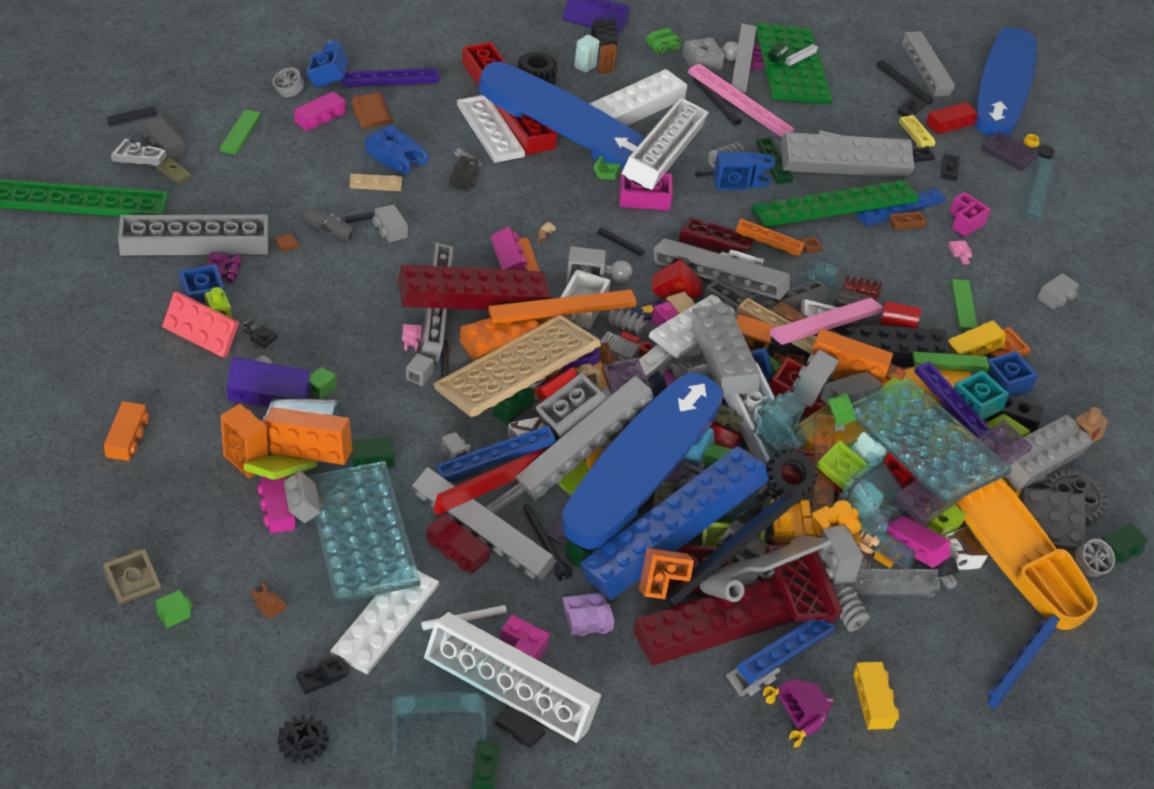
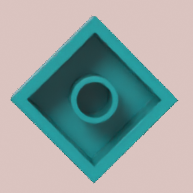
[954,370,1009,420]

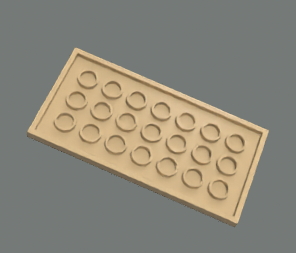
[433,315,601,418]

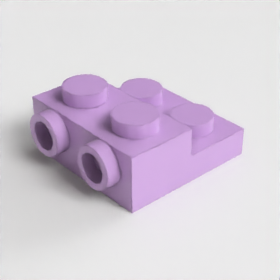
[562,593,614,636]

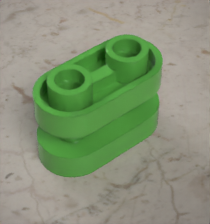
[646,28,681,54]

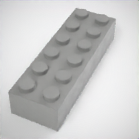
[691,305,761,396]
[995,414,1094,491]

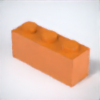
[104,401,149,461]

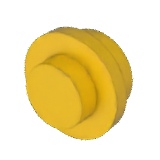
[1023,134,1039,148]

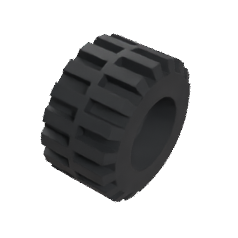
[591,19,618,59]
[517,52,557,85]
[764,448,818,498]

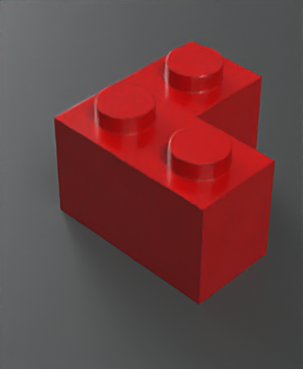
[652,259,702,300]

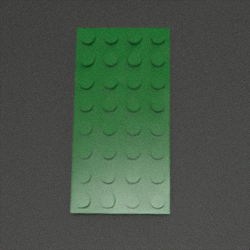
[754,22,833,104]

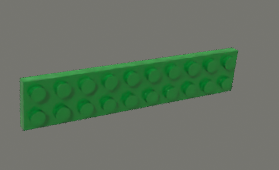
[0,179,168,216]
[751,180,919,227]

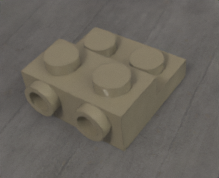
[102,549,161,605]

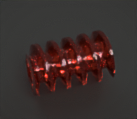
[843,275,882,302]

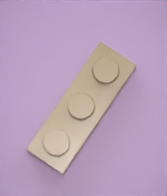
[350,174,402,191]

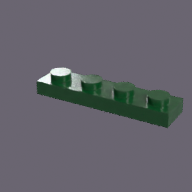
[756,137,793,184]

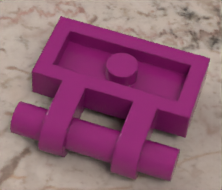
[206,252,241,283]

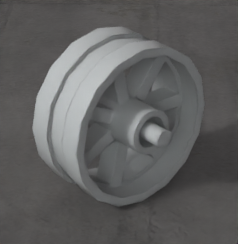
[273,67,305,97]
[1075,539,1115,577]

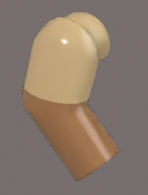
[538,222,556,243]

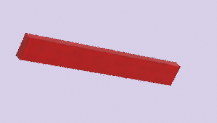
[433,446,551,515]

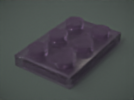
[981,131,1039,171]

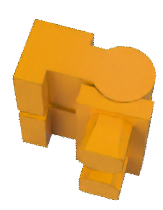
[770,496,814,543]
[812,500,862,544]

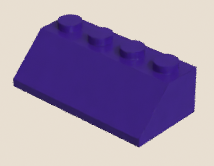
[562,0,630,36]
[227,357,310,411]

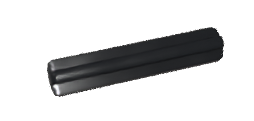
[107,106,157,126]

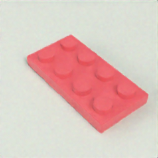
[162,292,239,358]

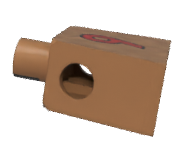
[1075,407,1108,442]

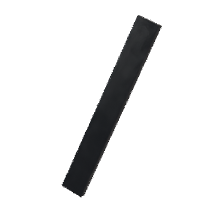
[665,490,801,605]

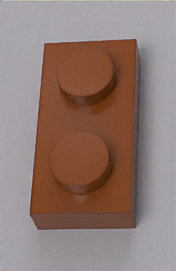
[598,43,617,75]
[889,211,927,230]

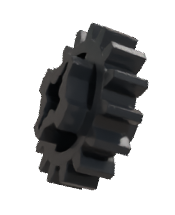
[277,715,329,764]

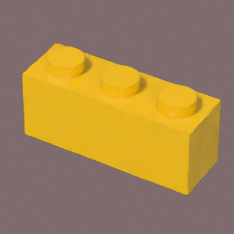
[948,320,1006,356]
[853,662,899,729]

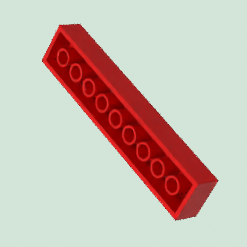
[462,41,557,155]

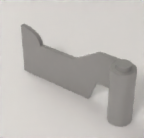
[700,534,831,602]

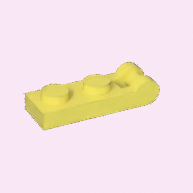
[899,115,935,148]

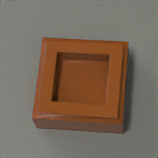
[274,233,299,253]
[800,237,823,254]

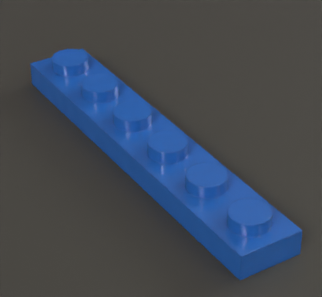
[856,188,946,227]
[436,425,556,482]
[988,614,1060,709]
[736,620,836,685]

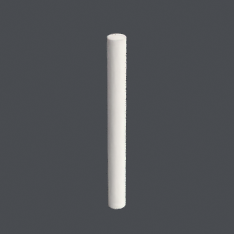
[421,605,507,630]

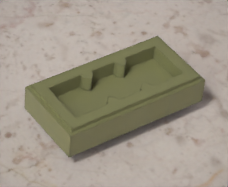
[156,157,191,185]

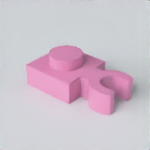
[402,324,422,351]

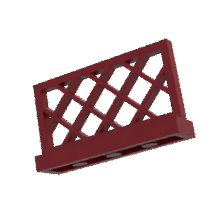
[678,217,754,254]
[765,545,843,623]

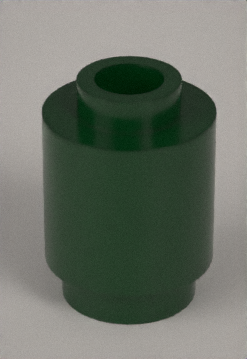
[768,43,788,63]

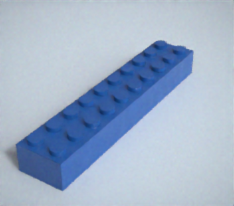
[580,446,769,600]

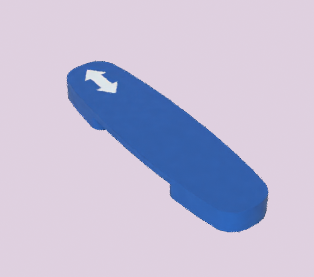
[974,27,1037,138]
[478,62,645,170]
[562,373,722,549]

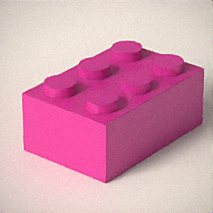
[619,170,672,211]

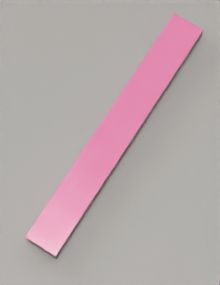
[688,63,794,138]
[769,298,883,345]

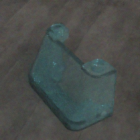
[838,459,912,538]

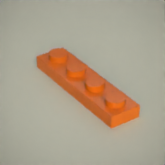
[735,218,805,257]

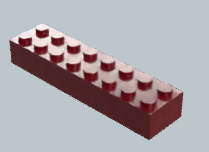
[397,265,551,310]
[633,573,806,666]

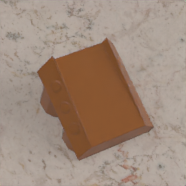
[351,91,393,129]

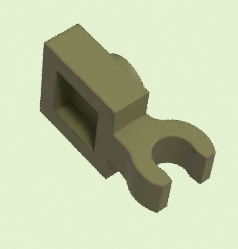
[714,404,743,433]

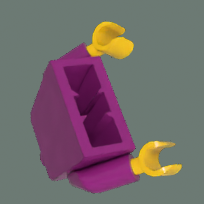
[763,678,833,747]

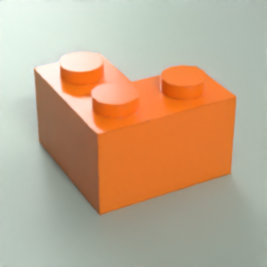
[639,548,694,599]

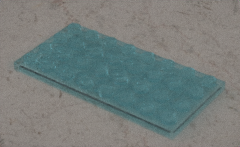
[851,378,1012,505]
[307,461,421,604]

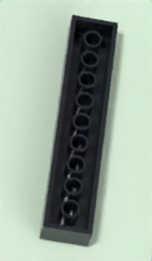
[767,320,951,367]

